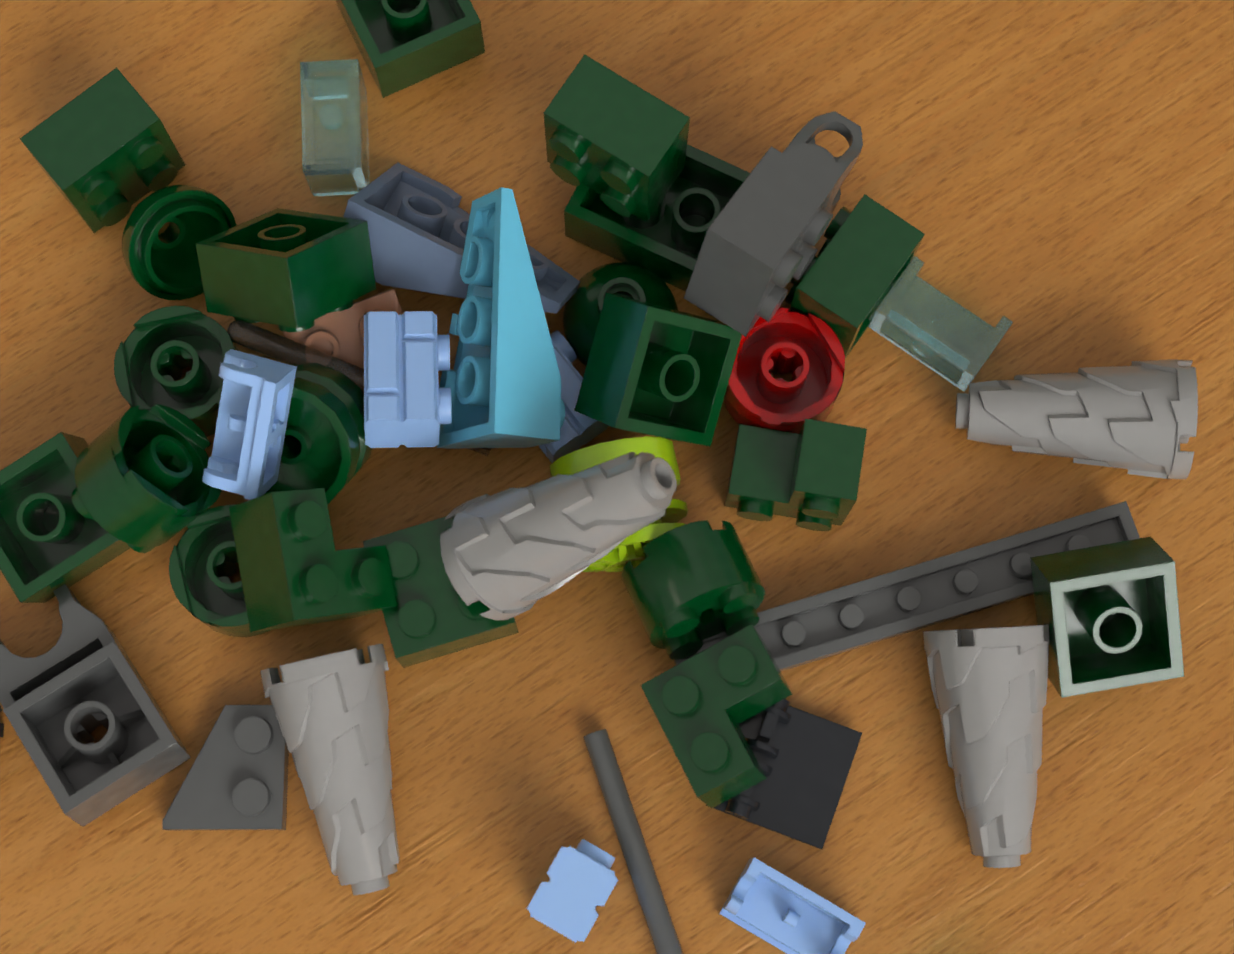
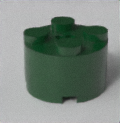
[114,306,239,437]
[71,404,222,553]
[169,504,270,637]
[622,520,765,660]

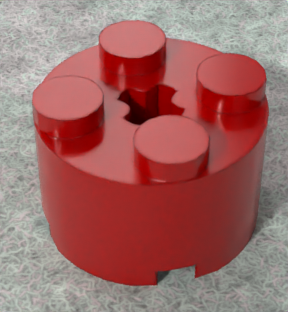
[723,308,845,434]

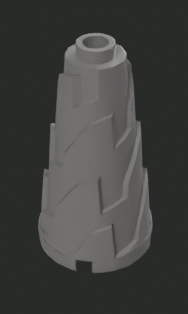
[955,359,1198,479]
[440,452,677,621]
[923,625,1050,868]
[261,643,400,895]

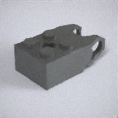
[684,111,863,337]
[0,584,191,827]

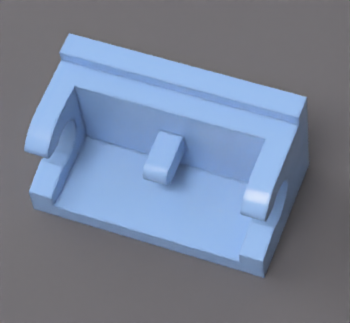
[202,349,297,500]
[719,857,866,954]

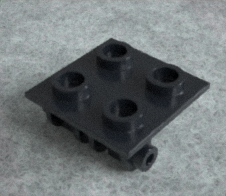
[706,699,862,850]

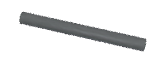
[583,729,683,954]

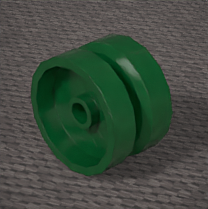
[264,363,372,504]

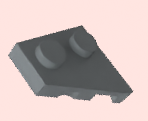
[162,705,289,830]

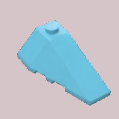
[437,187,565,449]

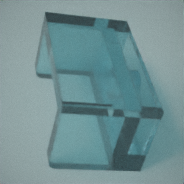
[300,59,370,196]
[869,256,1013,392]

